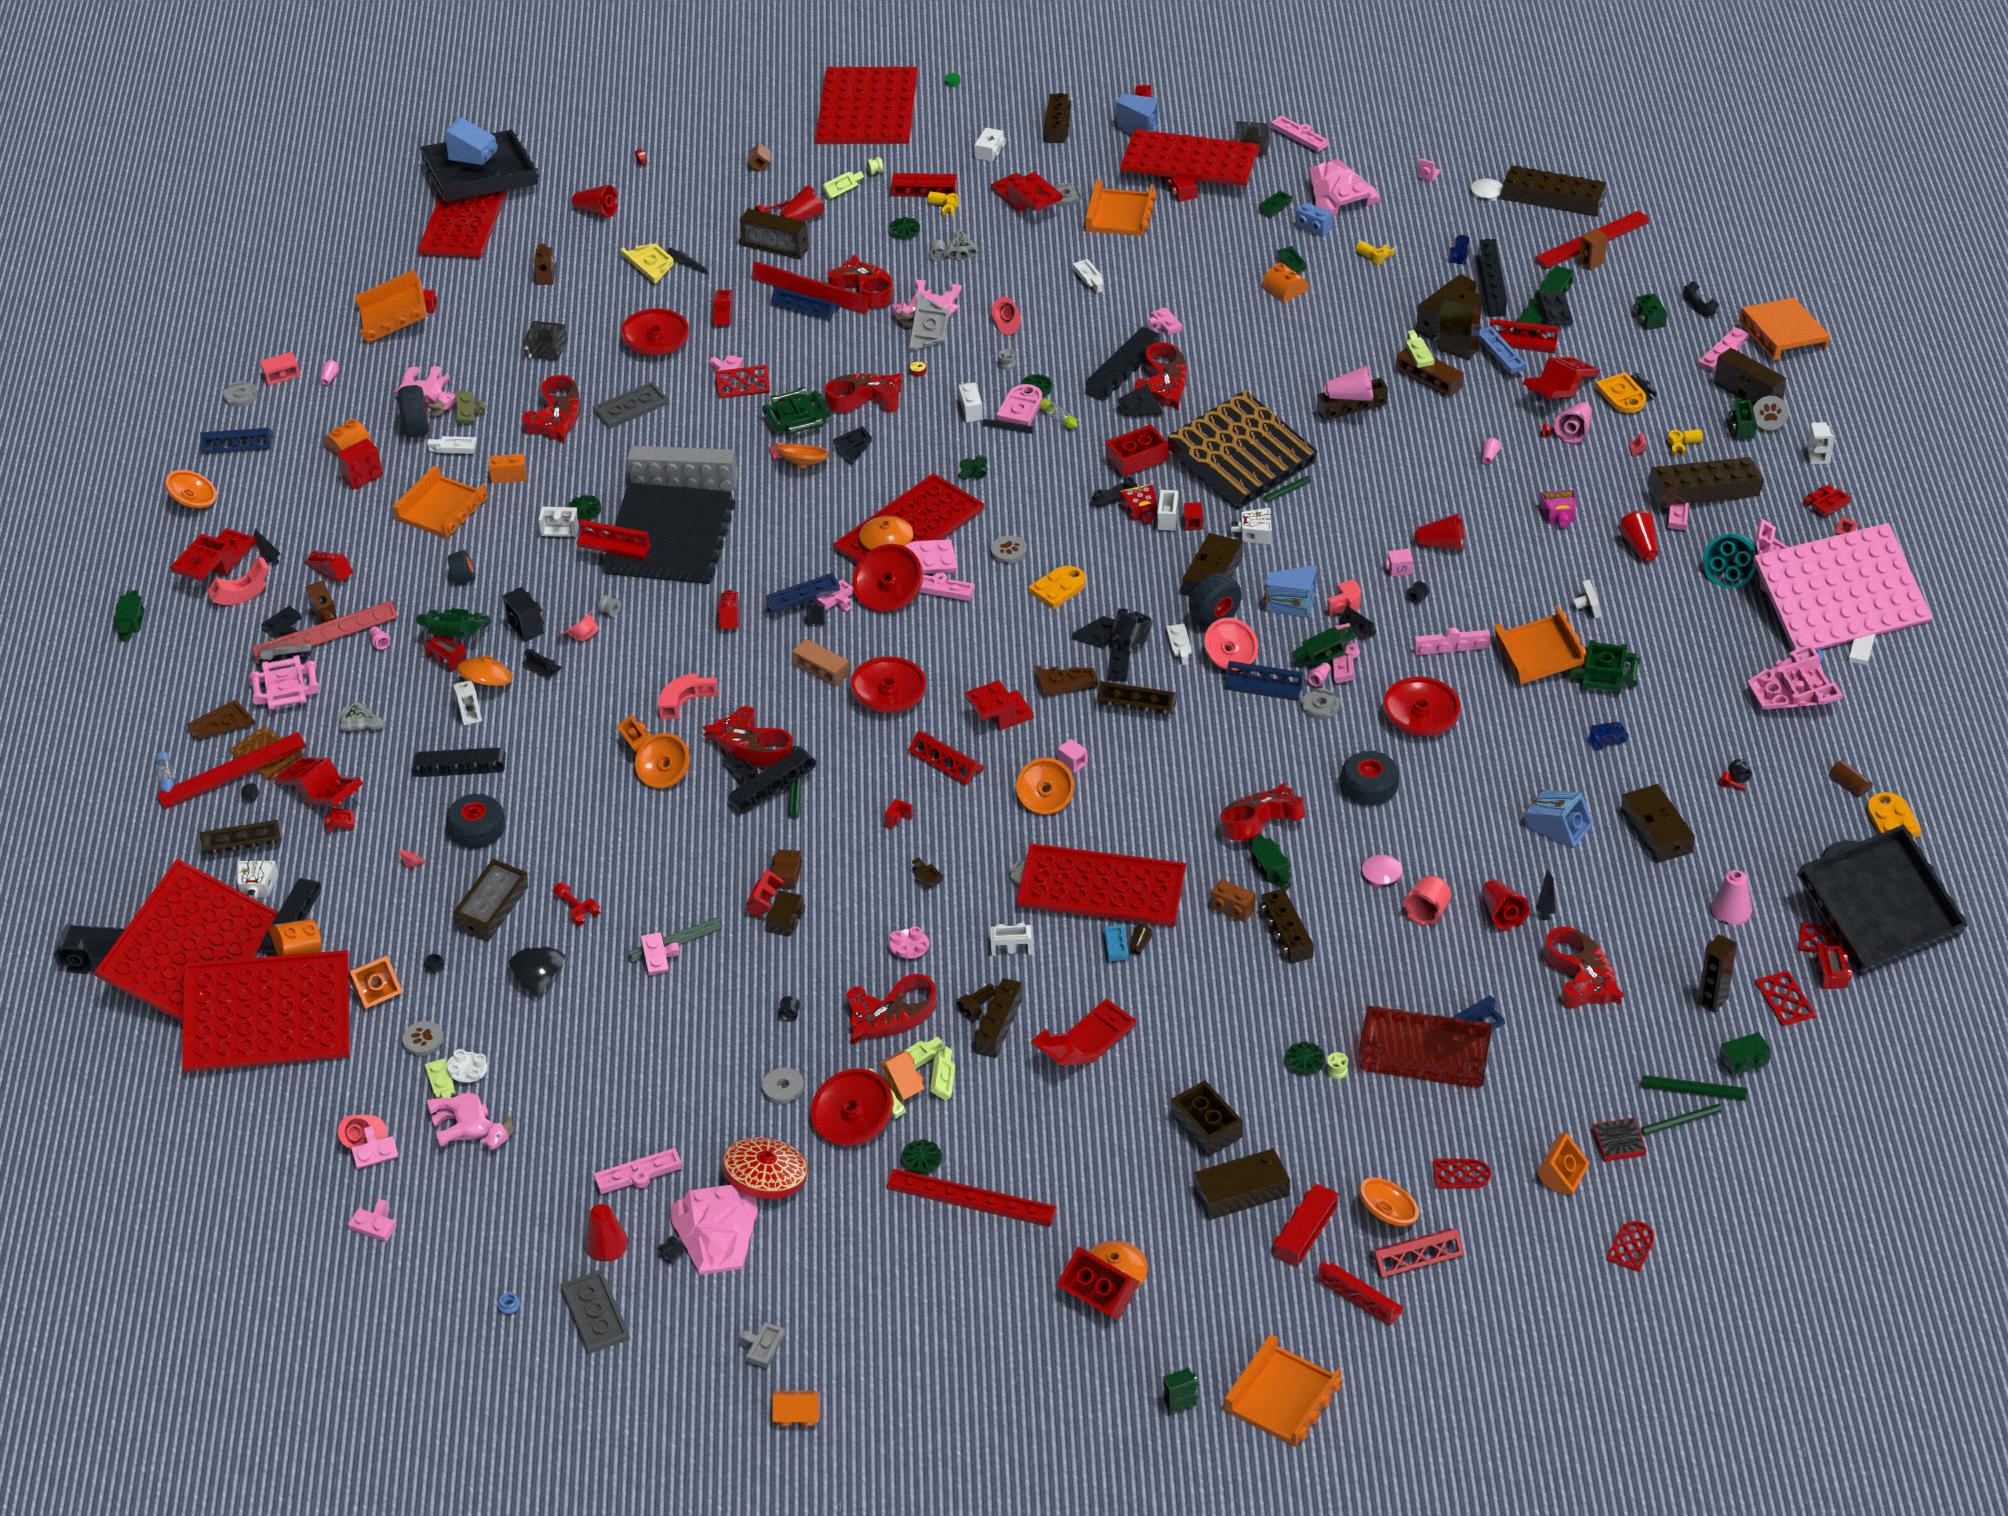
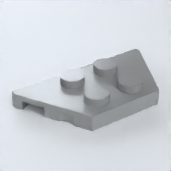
[909,293,950,352]

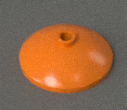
[777,444,829,468]
[165,470,217,509]
[859,516,913,551]
[457,656,513,686]
[635,733,690,789]
[1016,757,1075,815]
[1359,1177,1419,1227]
[1088,1240,1148,1290]

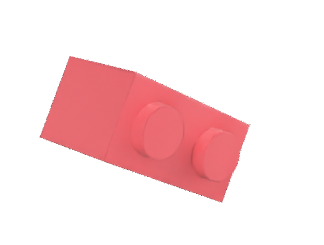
[260,352,301,386]

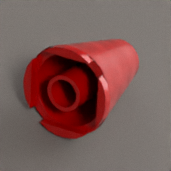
[572,185,618,217]
[779,185,825,221]
[1617,510,1658,562]
[1414,513,1465,550]
[1482,879,1530,930]
[585,1204,628,1262]

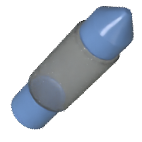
[155,752,174,792]

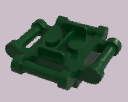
[762,387,832,436]
[416,608,491,638]
[1569,640,1641,694]

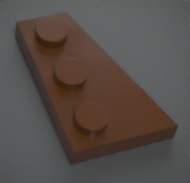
[1035,666,1098,696]
[186,699,255,740]

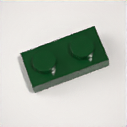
[1259,190,1292,216]
[1277,246,1307,273]

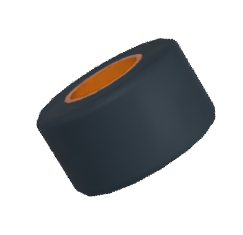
[448,550,476,585]

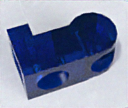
[1449,235,1470,265]
[1588,722,1629,751]

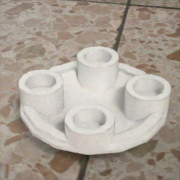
[1471,178,1503,201]
[446,1049,488,1083]

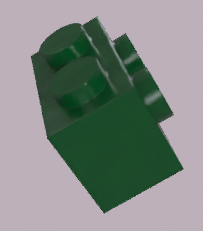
[1633,293,1667,330]
[1729,400,1757,439]
[1719,1032,1771,1075]

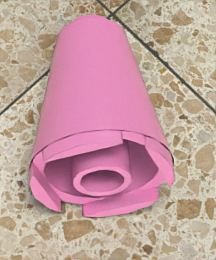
[1324,366,1373,401]
[1554,402,1592,443]
[1711,870,1752,925]

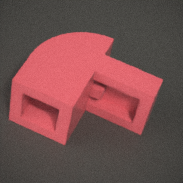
[1327,579,1361,617]

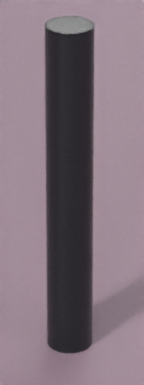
[982,419,1034,433]

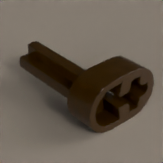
[955,984,995,1021]

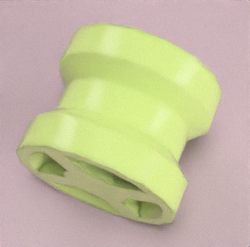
[866,157,884,175]
[1327,1052,1348,1079]

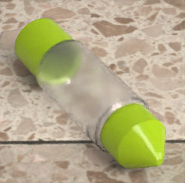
[1040,399,1077,429]

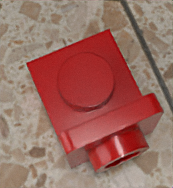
[884,799,913,830]
[324,807,355,834]

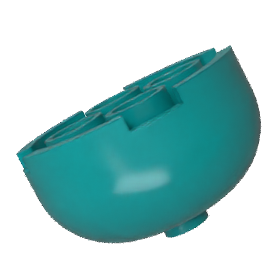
[1703,533,1758,589]

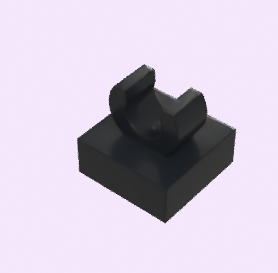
[806,605,826,625]

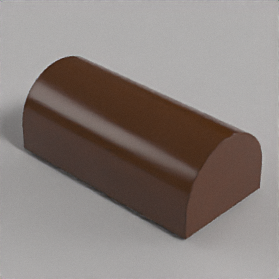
[1829,760,1873,798]

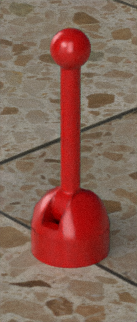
[754,199,791,213]

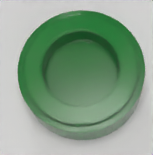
[945,73,961,87]

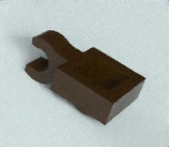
[912,857,943,889]

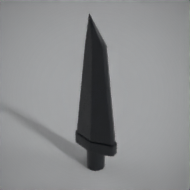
[667,248,709,274]
[253,528,280,565]
[1536,869,1556,920]

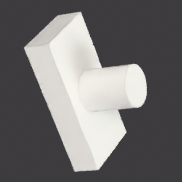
[1574,579,1602,619]

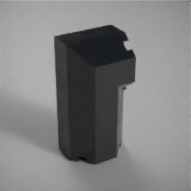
[54,924,126,974]

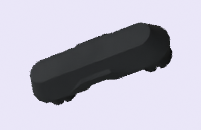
[1683,281,1719,316]
[1091,477,1138,507]

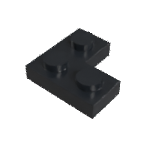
[261,606,302,639]

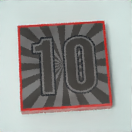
[1592,1118,1647,1162]

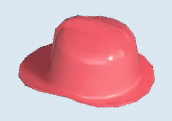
[992,297,1021,335]
[557,610,599,641]
[337,1115,387,1148]

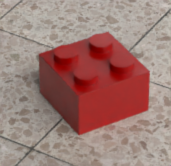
[337,438,383,490]

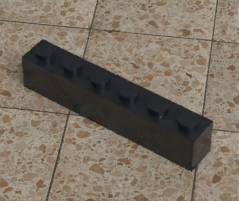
[1478,239,1507,317]
[1085,327,1160,401]

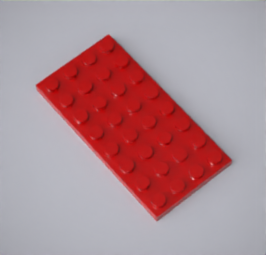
[1120,129,1259,186]
[418,190,508,258]
[833,473,985,564]
[1017,843,1186,927]

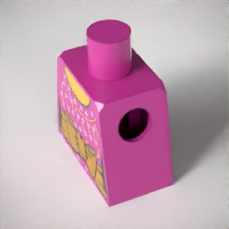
[1539,489,1576,527]

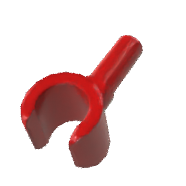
[1541,424,1555,438]
[1720,772,1746,791]

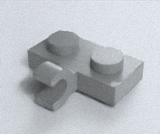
[739,1322,785,1368]

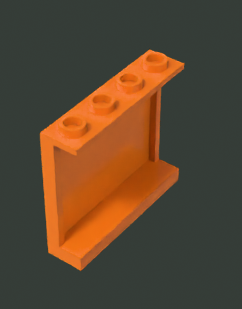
[1086,180,1156,236]
[354,270,427,343]
[1739,297,1830,360]
[392,465,488,539]
[1494,605,1586,685]
[1224,1334,1343,1447]

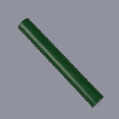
[1264,476,1311,502]

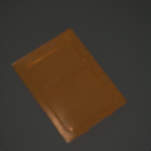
[229,726,303,780]

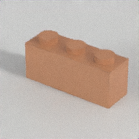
[792,639,850,687]

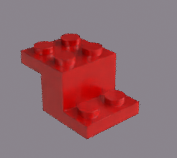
[965,680,1034,731]

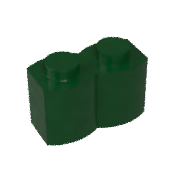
[1163,1368,1199,1415]

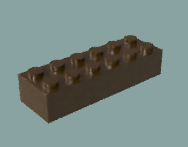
[1502,165,1607,217]
[1647,457,1764,506]

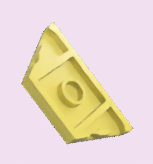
[620,243,674,284]

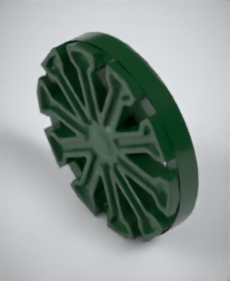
[889,217,920,239]
[1020,374,1053,398]
[568,495,601,520]
[1285,1041,1325,1075]
[902,1139,942,1175]

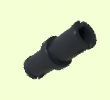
[1631,372,1657,400]

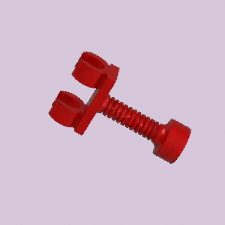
[553,882,601,927]

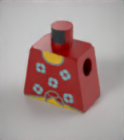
[1120,484,1157,523]

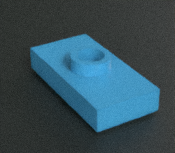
[1104,925,1129,961]

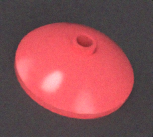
[1204,618,1258,671]

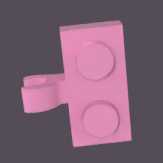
[1148,308,1183,335]
[709,355,744,384]
[814,580,854,612]
[641,932,679,975]
[352,1126,399,1169]
[348,1199,397,1242]

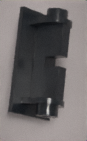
[1338,606,1377,640]
[522,649,562,679]

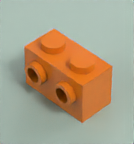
[489,454,527,484]
[617,715,652,753]
[879,1051,925,1100]
[773,1390,820,1426]

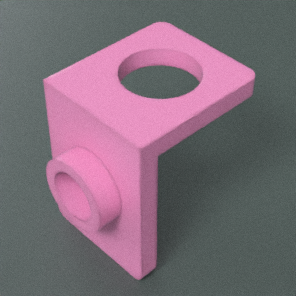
[1418,158,1440,181]

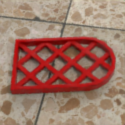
[1433,1159,1491,1188]
[1606,1221,1654,1273]

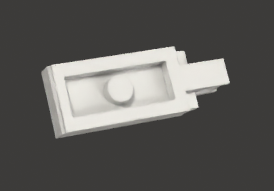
[1073,259,1103,293]
[427,436,477,454]
[1166,624,1191,665]

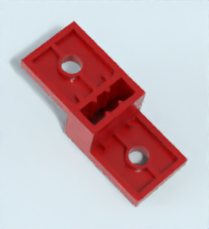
[991,172,1063,212]
[1523,356,1600,400]
[170,528,256,581]
[273,757,363,806]

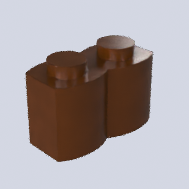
[770,849,803,888]

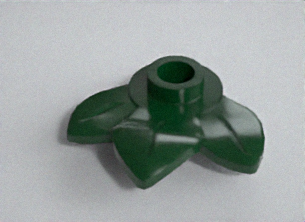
[957,455,988,479]

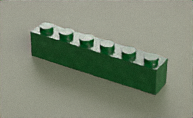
[1516,265,1574,335]

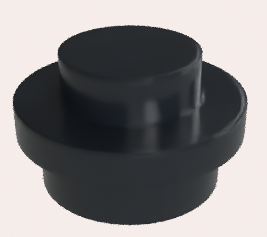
[241,783,259,802]
[424,954,444,973]

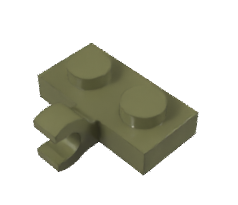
[455,391,487,424]

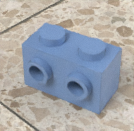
[1296,202,1333,237]

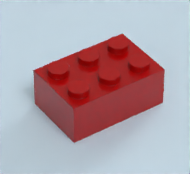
[1105,424,1169,477]
[1056,1246,1140,1321]

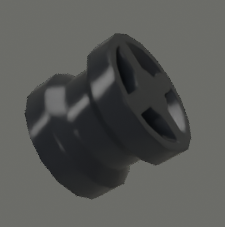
[1406,581,1429,604]
[1728,759,1752,783]
[777,996,800,1022]
[657,1236,685,1264]

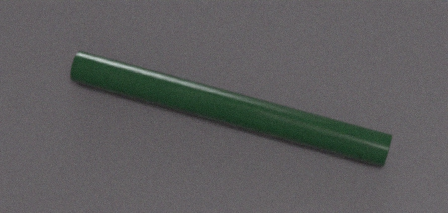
[1641,1104,1722,1135]

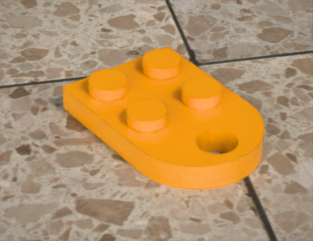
[1595,372,1646,413]
[1028,566,1086,610]
[1867,792,1922,838]

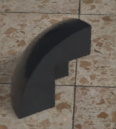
[509,946,566,997]

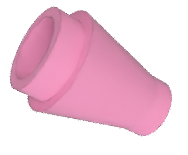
[320,360,339,386]
[1482,438,1501,464]
[369,626,390,650]
[1307,663,1331,687]

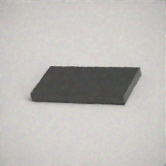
[593,382,669,429]
[560,1269,630,1354]

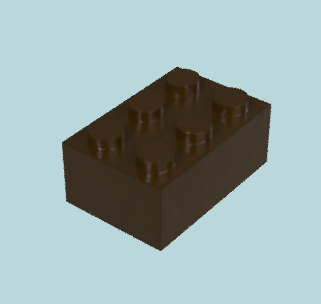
[1171,1080,1243,1156]

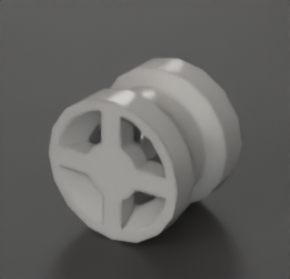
[929,240,946,261]
[998,349,1016,370]
[598,595,621,617]

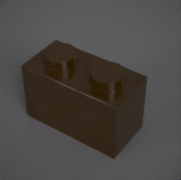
[766,890,805,937]

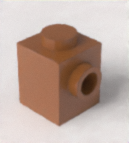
[748,143,771,172]

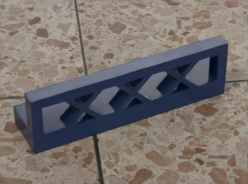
[770,287,841,319]
[200,428,273,454]
[766,573,840,613]
[1225,661,1303,701]
[1424,995,1505,1061]

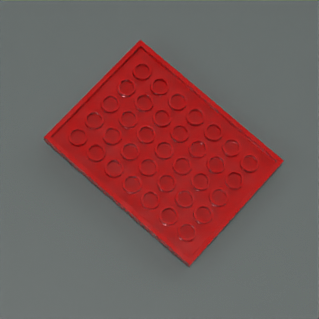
[815,66,918,144]
[94,858,278,1023]
[182,950,350,1072]

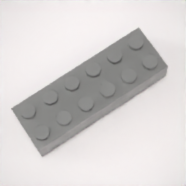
[628,446,738,490]

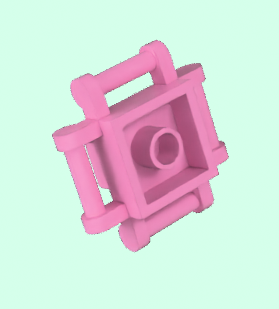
[249,655,320,710]

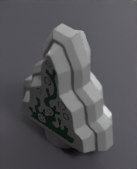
[946,229,979,261]
[340,701,385,732]

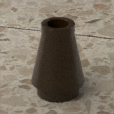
[1129,924,1152,955]

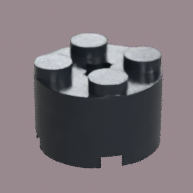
[1111,608,1153,645]

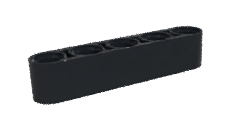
[412,748,506,777]
[728,748,816,814]
[261,878,321,955]

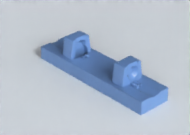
[1479,326,1526,374]

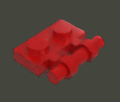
[1803,484,1851,517]

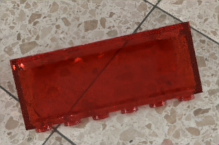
[1359,1006,1493,1088]

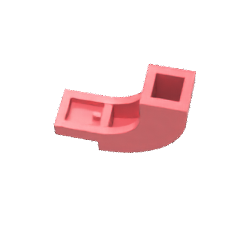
[207,557,269,605]
[658,673,718,719]

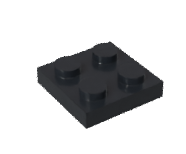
[1535,291,1574,325]

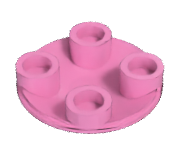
[1362,855,1402,887]
[889,926,929,959]

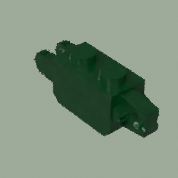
[113,590,145,642]
[1292,626,1356,668]
[1250,834,1291,890]

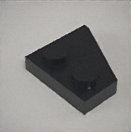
[1117,384,1163,416]
[833,426,872,465]
[1072,616,1115,649]

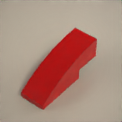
[713,290,733,325]

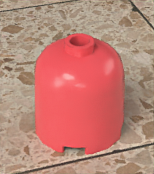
[1403,876,1452,926]

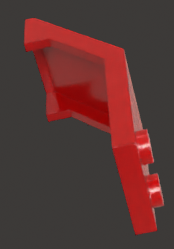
[1031,998,1137,1066]

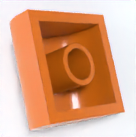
[1262,263,1309,303]
[323,419,372,455]
[269,919,321,956]
[348,955,403,1009]
[1538,1132,1590,1194]

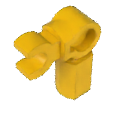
[928,191,959,217]
[1356,241,1395,264]
[1668,429,1703,456]

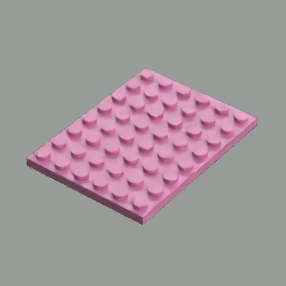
[1753,523,1932,650]

